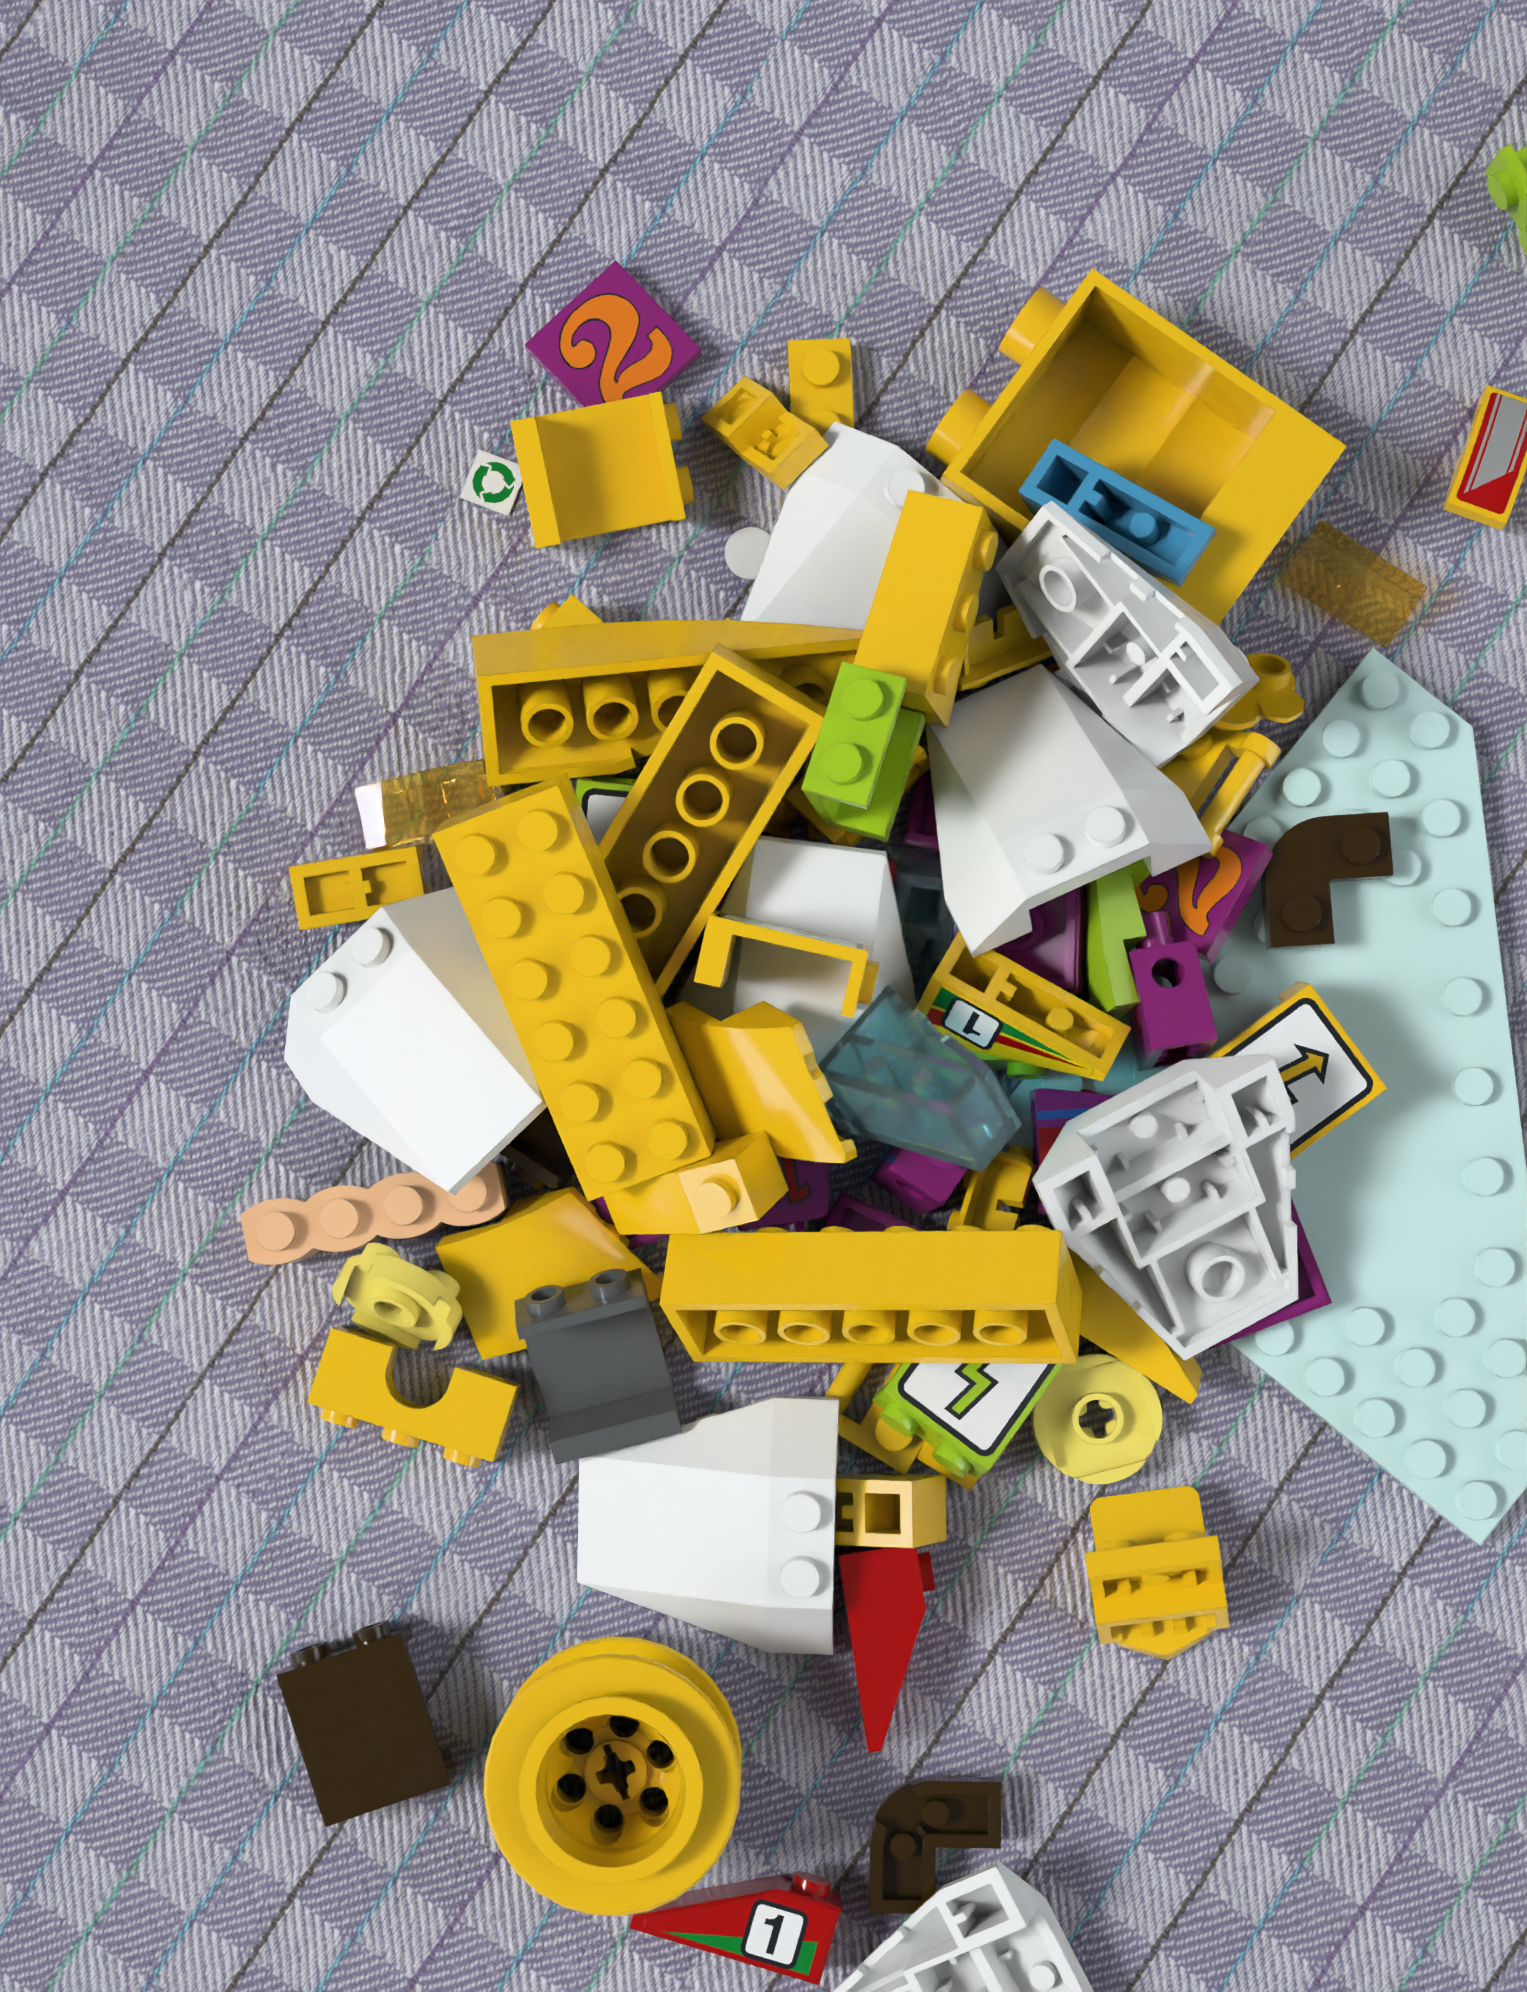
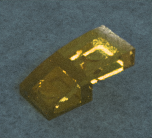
[354,759,496,851]

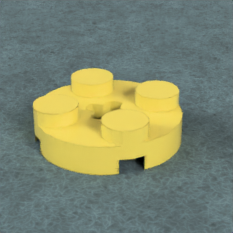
[332,1242,462,1350]
[1031,1353,1163,1484]

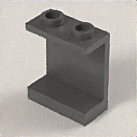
[515,1268,682,1465]

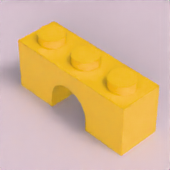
[307,1325,522,1468]

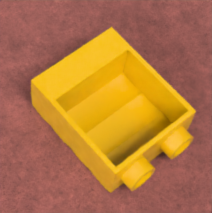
[925,268,1347,626]

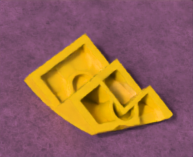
[665,1000,857,1164]
[435,1186,664,1360]

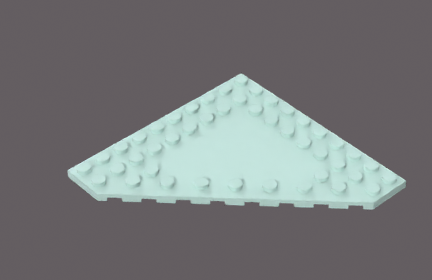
[991,648,1527,1546]

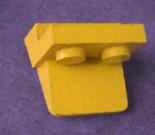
[1085,1486,1229,1660]

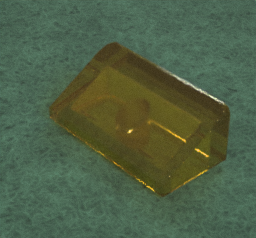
[1280,521,1427,649]

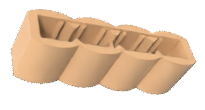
[240,1161,511,1265]

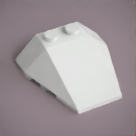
[739,421,1013,630]
[995,501,1260,770]
[925,664,1212,958]
[674,835,926,1121]
[284,887,547,1195]
[1032,1054,1298,1361]
[577,1395,839,1655]
[832,1862,1094,1992]

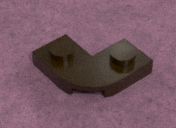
[1261,812,1394,950]
[869,1776,1002,1914]

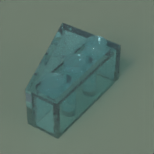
[818,985,1022,1172]

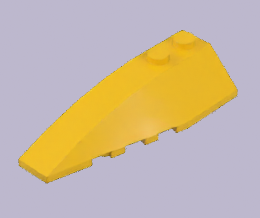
[471,620,864,787]

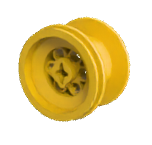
[484,1636,742,1916]

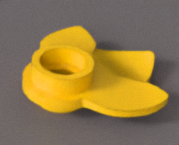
[1212,653,1305,731]

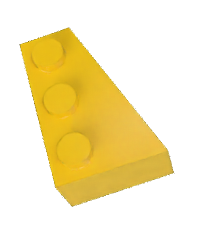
[853,489,998,729]

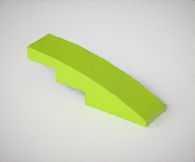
[1084,859,1151,1020]

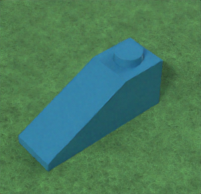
[1018,438,1217,587]

